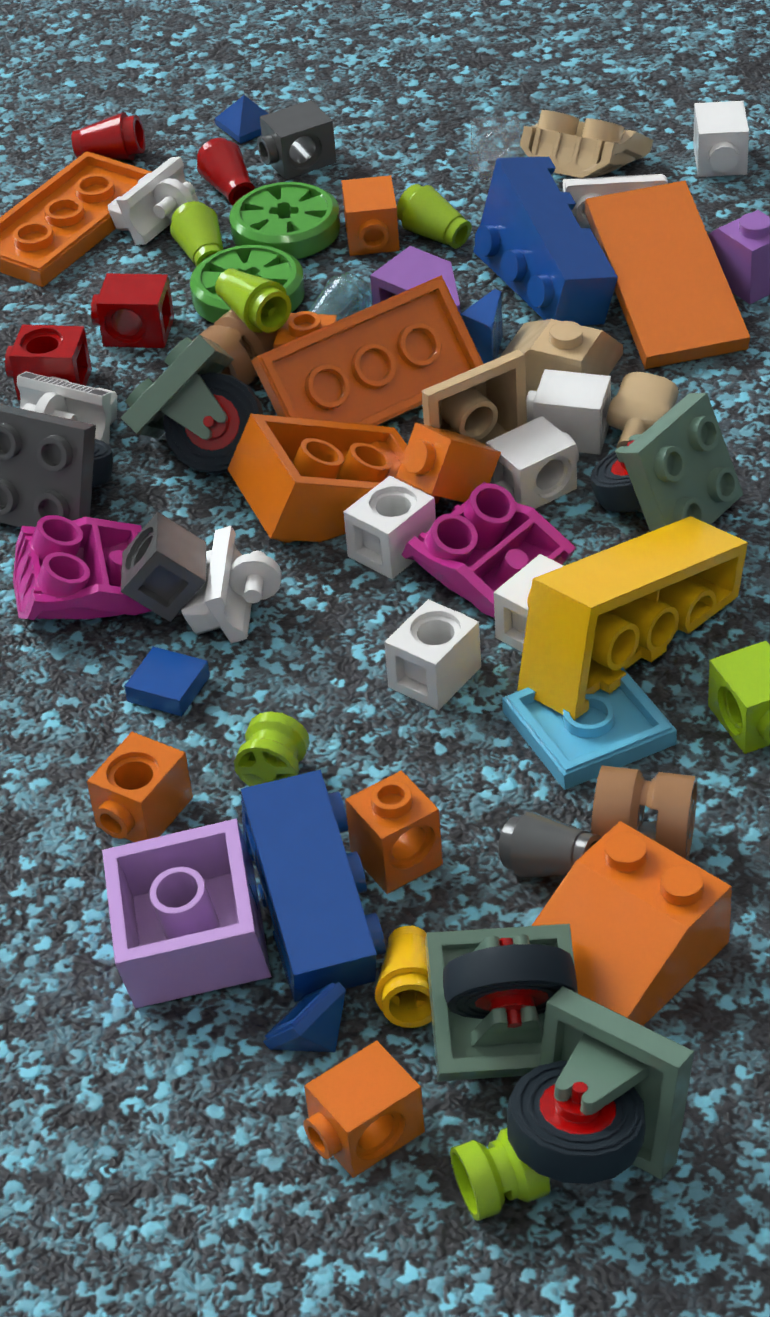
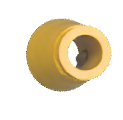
[375,926,432,1028]

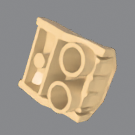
[520,110,653,178]

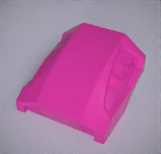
[401,482,576,618]
[13,515,151,620]

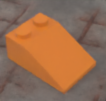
[227,413,441,543]
[532,821,732,1026]

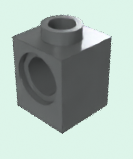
[257,100,337,180]
[121,512,206,622]

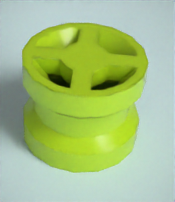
[234,711,310,787]

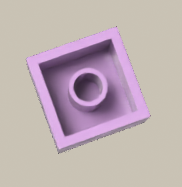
[102,818,271,1009]

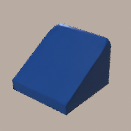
[460,289,503,364]

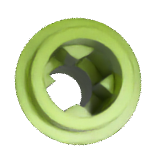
[397,184,472,249]
[170,201,224,267]
[215,268,291,333]

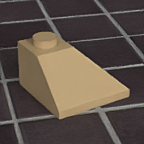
[500,319,623,399]
[422,349,527,445]

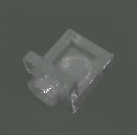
[467,116,520,180]

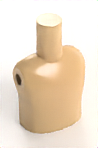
[606,372,679,448]

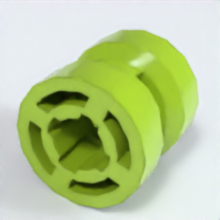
[450,1128,550,1221]

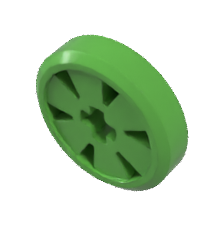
[229,182,341,260]
[190,245,305,323]

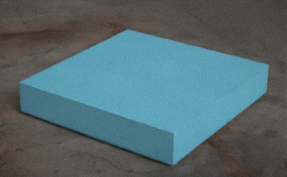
[502,668,677,790]

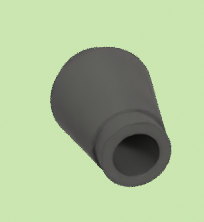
[499,811,602,878]

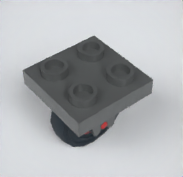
[0,404,113,528]

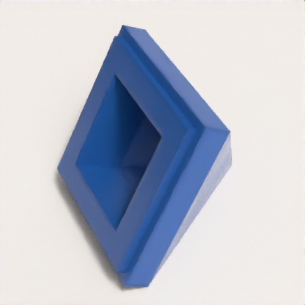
[215,95,269,144]
[263,982,346,1052]

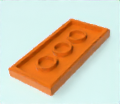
[0,151,152,287]
[584,180,750,369]
[251,275,484,426]

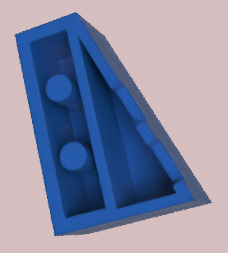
[473,157,618,326]
[241,769,386,1002]

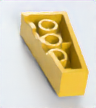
[517,516,748,720]

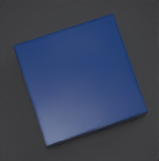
[124,646,210,717]

